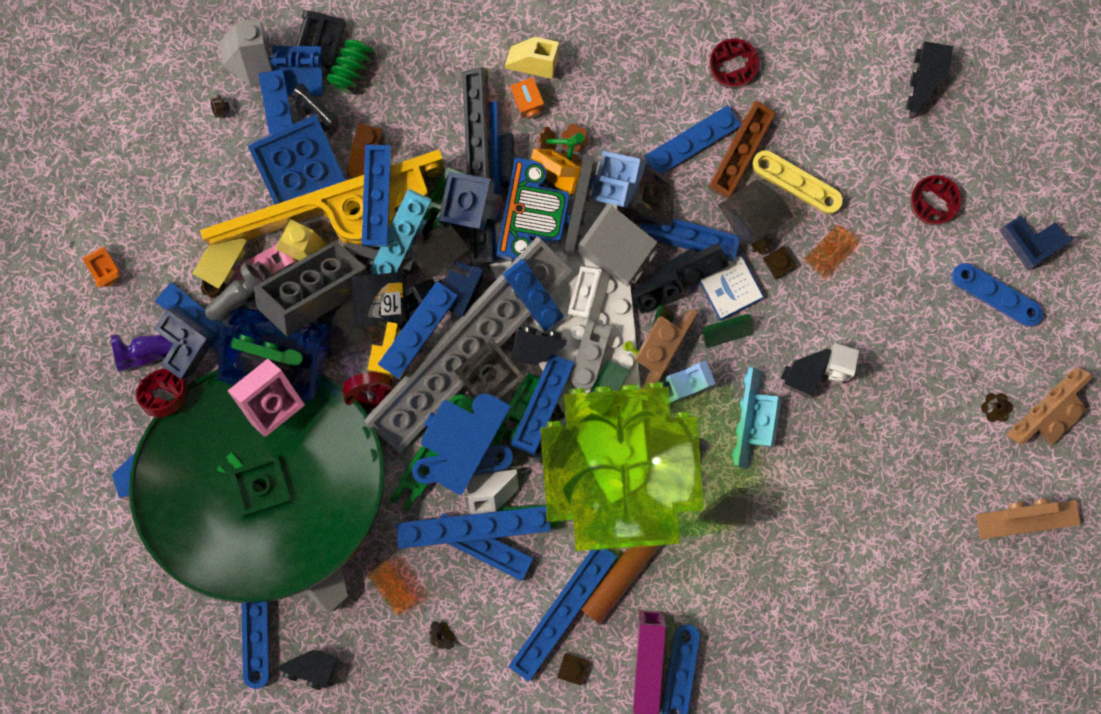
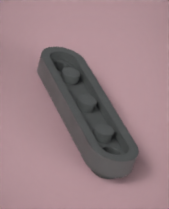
[563,154,598,254]

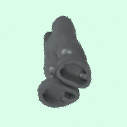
[205,261,273,321]

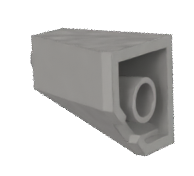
[219,19,273,87]
[304,568,348,613]

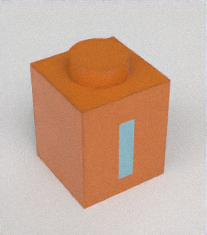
[510,77,544,119]

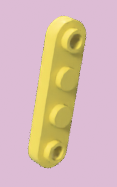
[752,151,842,214]

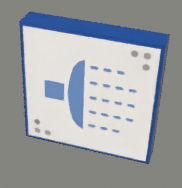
[698,254,764,321]

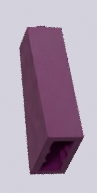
[633,610,666,714]

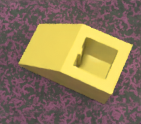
[505,37,559,79]
[192,238,247,288]

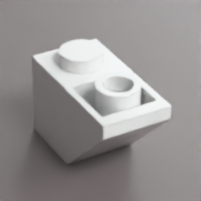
[823,343,859,384]
[467,470,519,515]

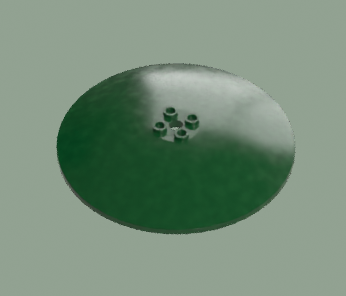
[129,363,384,603]

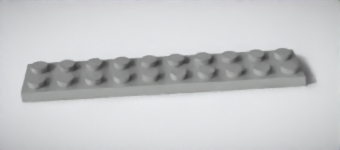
[363,236,572,453]

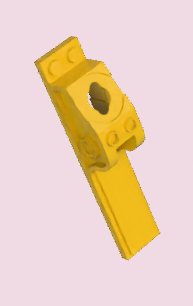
[200,150,445,248]

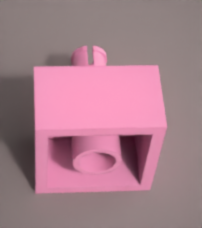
[228,359,305,437]

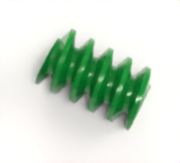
[327,40,376,95]

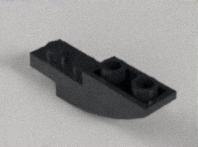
[631,243,730,314]

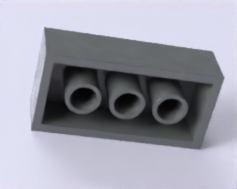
[254,240,367,336]

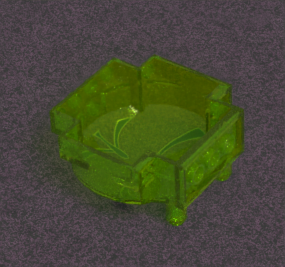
[540,382,704,551]

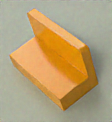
[531,149,581,195]

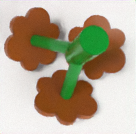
[538,123,589,167]

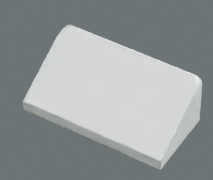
[567,266,610,322]

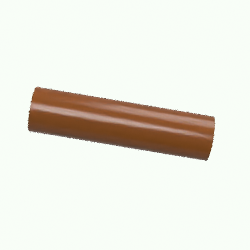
[707,100,776,199]
[580,531,662,625]

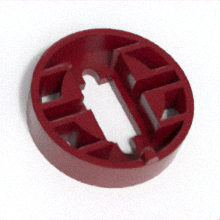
[709,38,759,89]
[910,175,961,226]
[136,369,188,417]
[342,372,393,409]

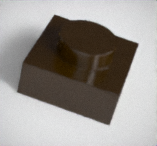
[762,245,797,280]
[557,653,589,685]

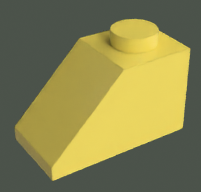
[275,219,327,261]

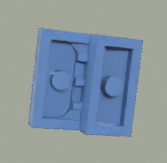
[588,151,647,208]

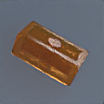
[804,224,859,280]
[368,559,418,616]

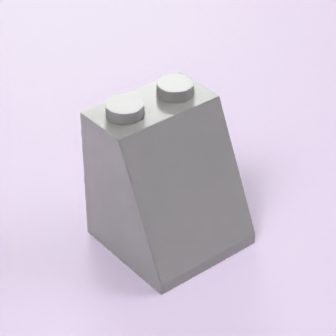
[578,203,658,287]

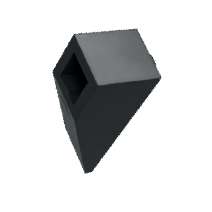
[906,41,953,119]

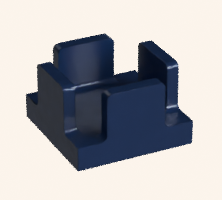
[438,172,503,231]
[443,260,484,320]

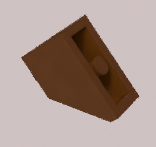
[347,123,385,178]

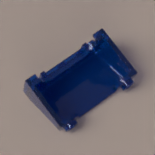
[217,308,331,400]

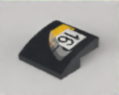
[351,271,407,327]

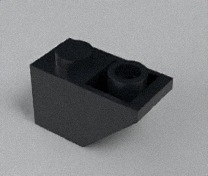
[511,325,567,365]
[278,649,339,691]

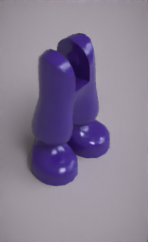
[110,334,173,372]

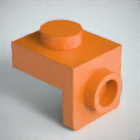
[82,246,120,288]

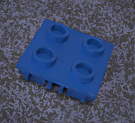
[269,45,323,96]

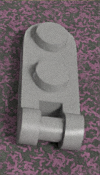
[571,319,612,391]

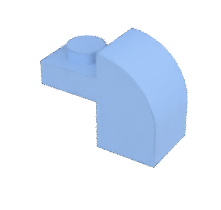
[658,361,715,405]

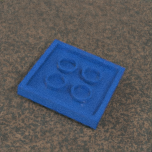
[247,114,346,205]

